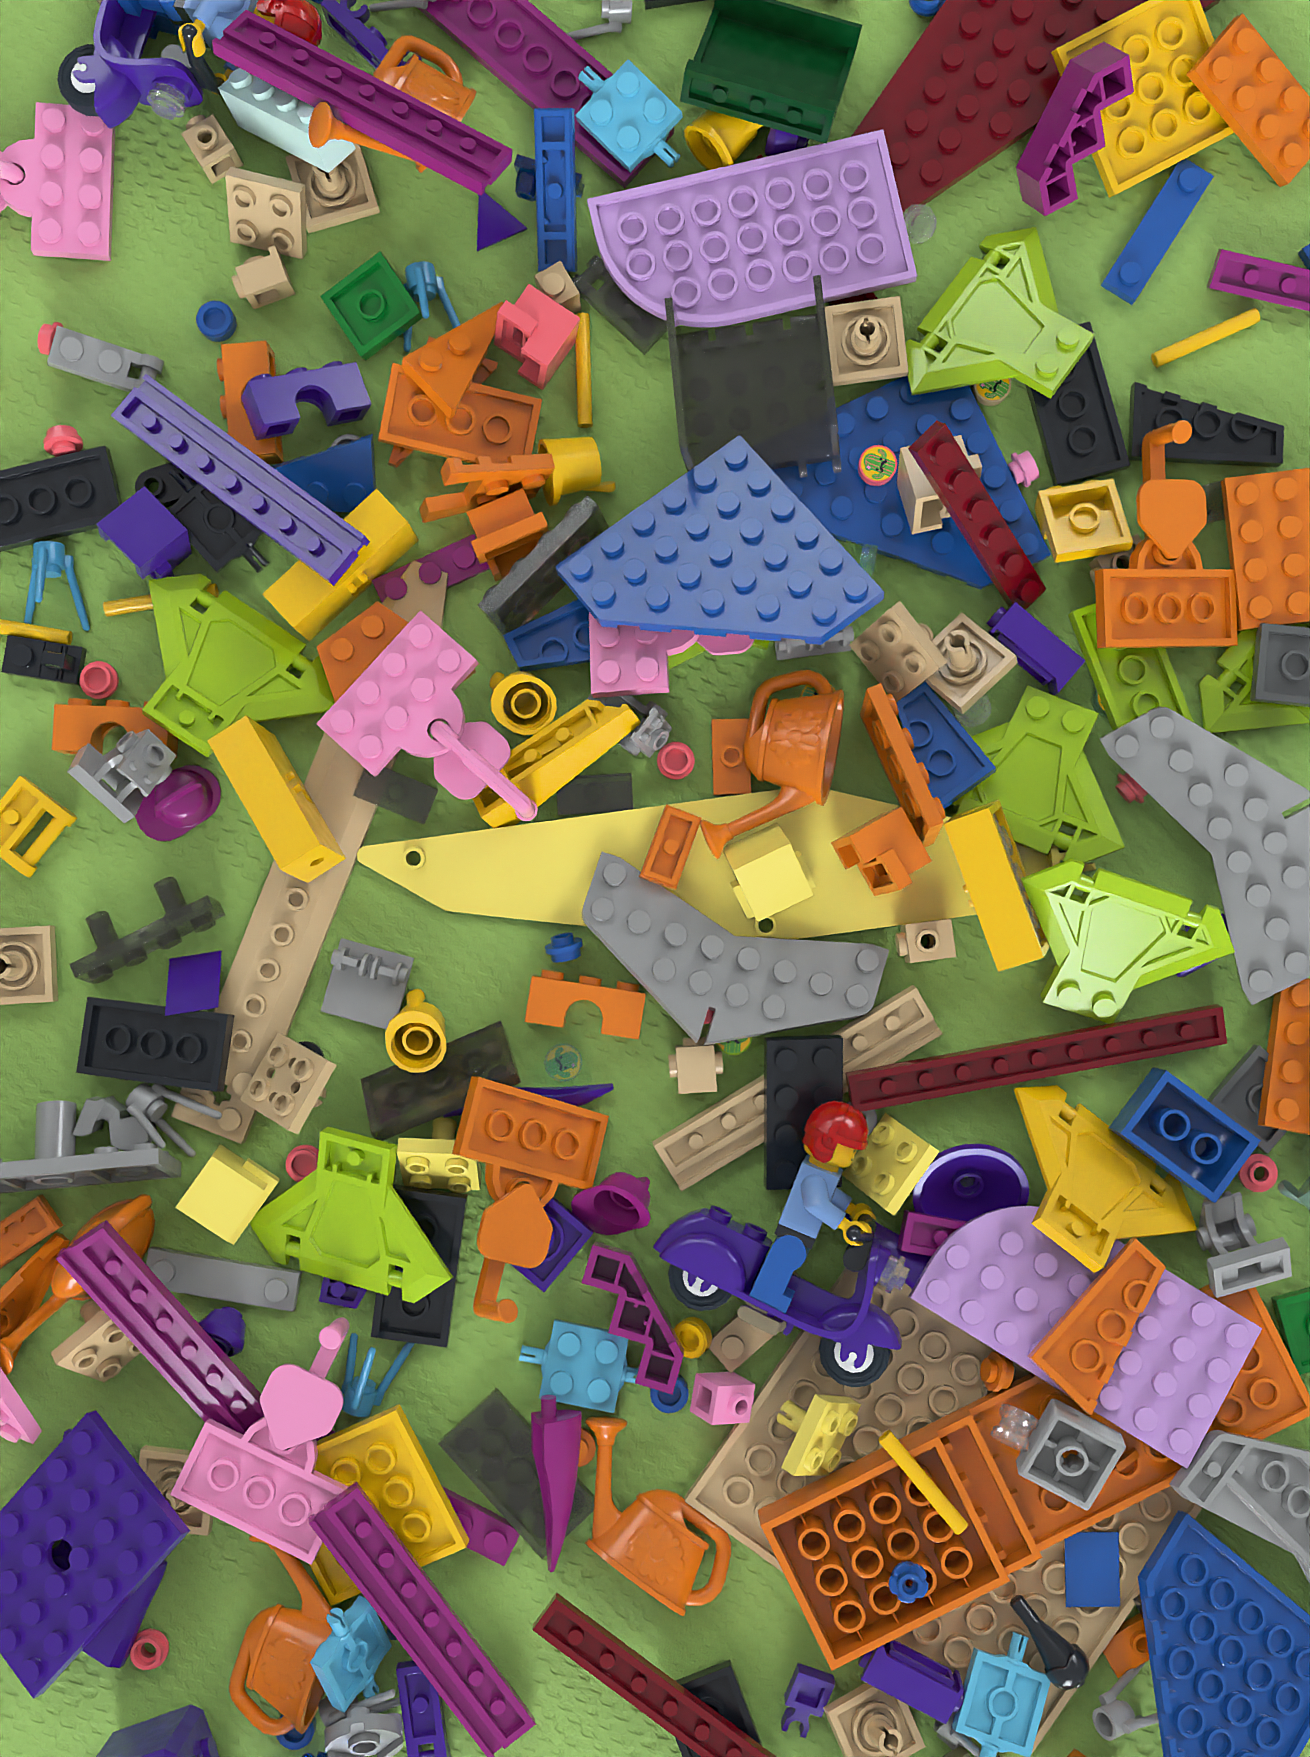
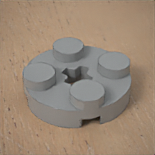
[324,1707,403,1757]

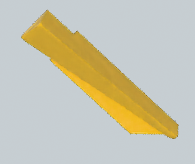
[472,699,641,828]

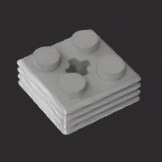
[1016,1399,1126,1510]

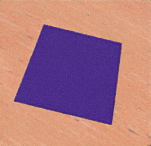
[165,950,222,1016]

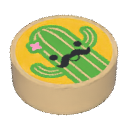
[971,378,1011,406]

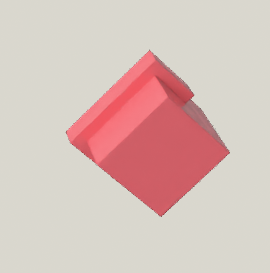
[494,284,580,390]

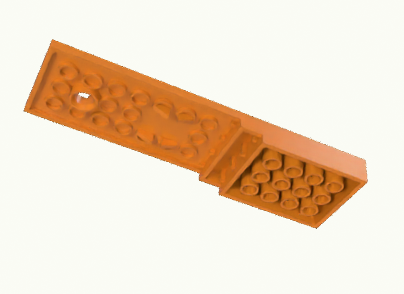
[758,1284,1310,1671]

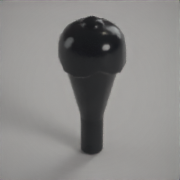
[1010,1595,1090,1690]

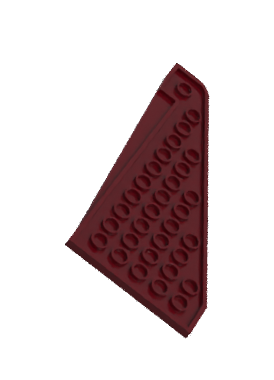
[851,0,1220,219]

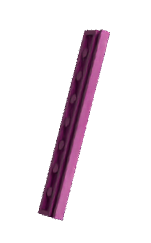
[212,10,513,196]
[56,1220,264,1435]
[309,1481,536,1757]

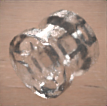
[990,1404,1039,1452]

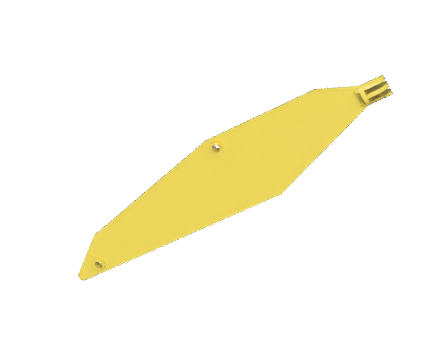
[357,789,1096,939]

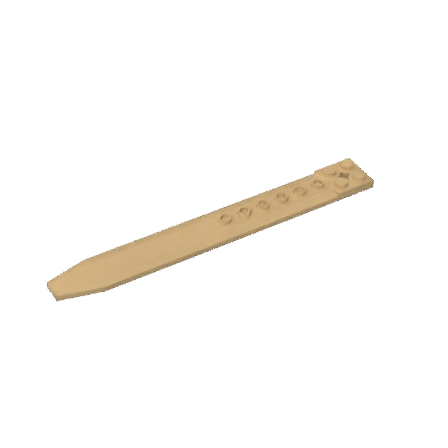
[171,560,448,1144]

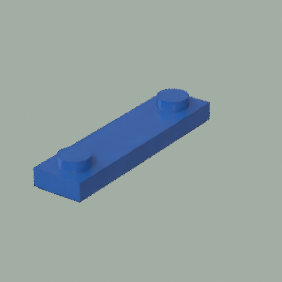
[534,108,577,272]
[1101,158,1214,305]

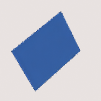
[1064,1532,1120,1607]

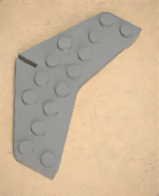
[1099,707,1310,1005]
[582,852,889,1046]
[1169,1430,1310,1583]

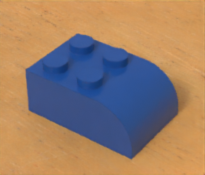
[1109,1067,1261,1203]

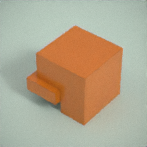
[466,488,550,582]
[831,806,932,896]

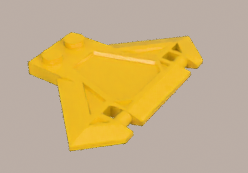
[1014,1085,1197,1273]

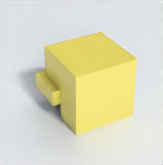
[723,822,817,922]
[175,1144,280,1245]

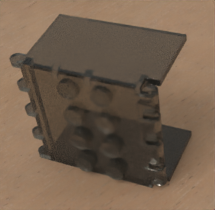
[664,275,842,478]

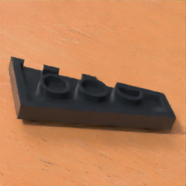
[1128,382,1284,467]

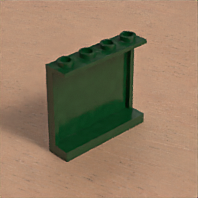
[680,0,862,144]

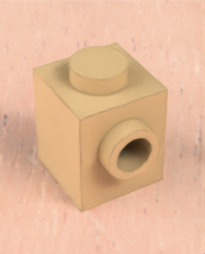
[895,919,956,963]
[668,1037,723,1094]

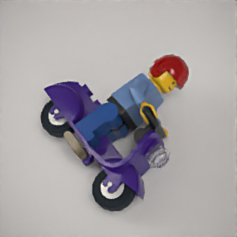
[57,0,322,129]
[653,1100,910,1387]

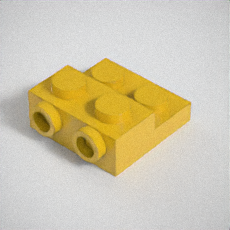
[1034,478,1133,563]

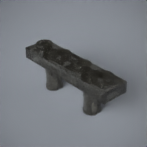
[69,877,225,984]

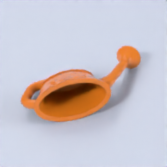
[308,35,477,173]
[700,670,844,859]
[0,1194,155,1375]
[585,1416,731,1617]
[229,1535,332,1736]

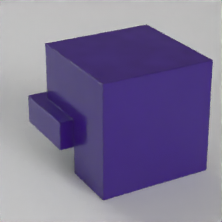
[96,486,192,579]

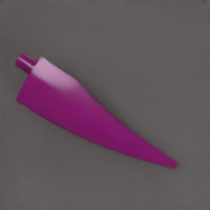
[531,1395,582,1573]

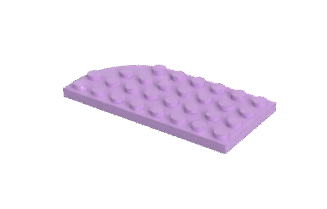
[587,129,917,328]
[908,1206,1262,1469]

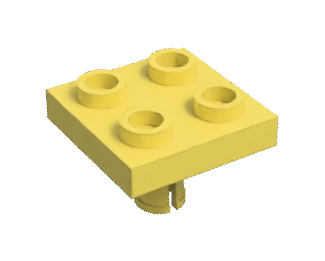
[842,1113,940,1215]
[397,1117,481,1193]
[777,1394,861,1476]

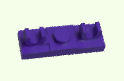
[320,0,422,69]

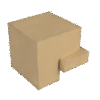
[897,435,982,534]

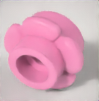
[1007,451,1039,487]

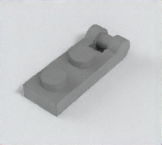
[47,325,164,392]

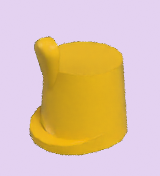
[684,110,763,170]
[538,437,616,506]
[489,671,557,735]
[385,989,446,1073]

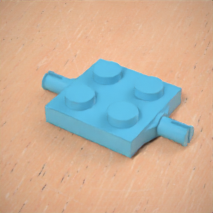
[575,59,683,173]
[519,1319,646,1413]
[310,1595,392,1713]
[952,1632,1051,1757]

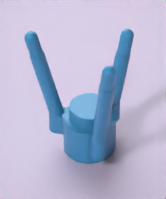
[403,261,461,352]
[24,541,90,631]
[341,1333,415,1417]

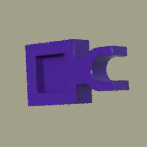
[781,1663,835,1738]

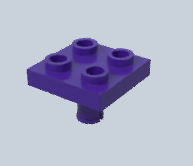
[511,1197,594,1292]

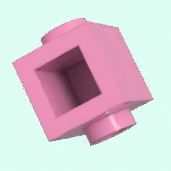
[690,1372,755,1425]

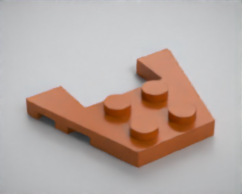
[419,454,555,523]
[316,601,476,703]

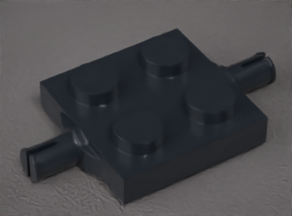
[168,466,270,573]

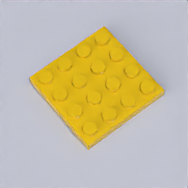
[1051,0,1234,198]
[309,1404,469,1606]

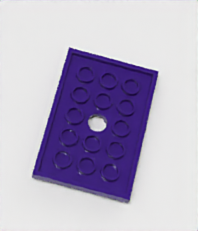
[0,1410,191,1699]

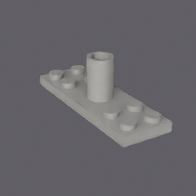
[0,1101,181,1194]

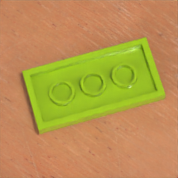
[1068,603,1194,731]

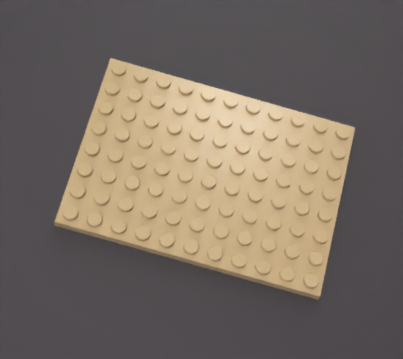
[684,1268,1203,1753]

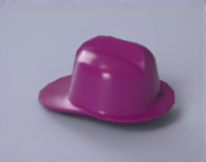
[135,765,221,841]
[571,1172,651,1235]

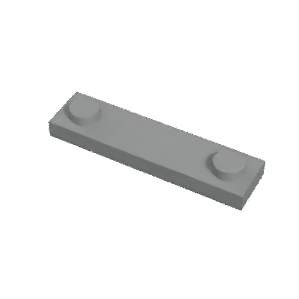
[146,1246,302,1312]

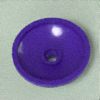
[912,1144,1029,1221]

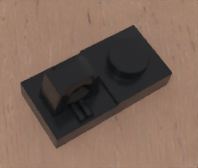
[1,635,87,686]

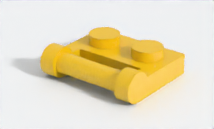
[0,776,77,878]

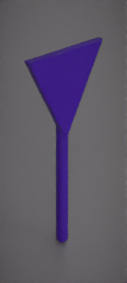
[477,192,528,252]

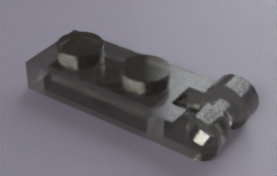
[572,255,670,355]

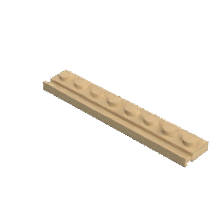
[652,985,943,1192]

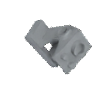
[586,694,672,758]
[67,729,176,824]
[1195,1191,1292,1298]

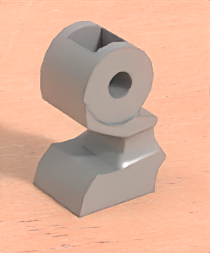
[73,1096,157,1151]

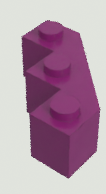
[1016,41,1134,216]
[582,1241,684,1395]

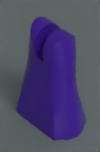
[82,1560,168,1668]

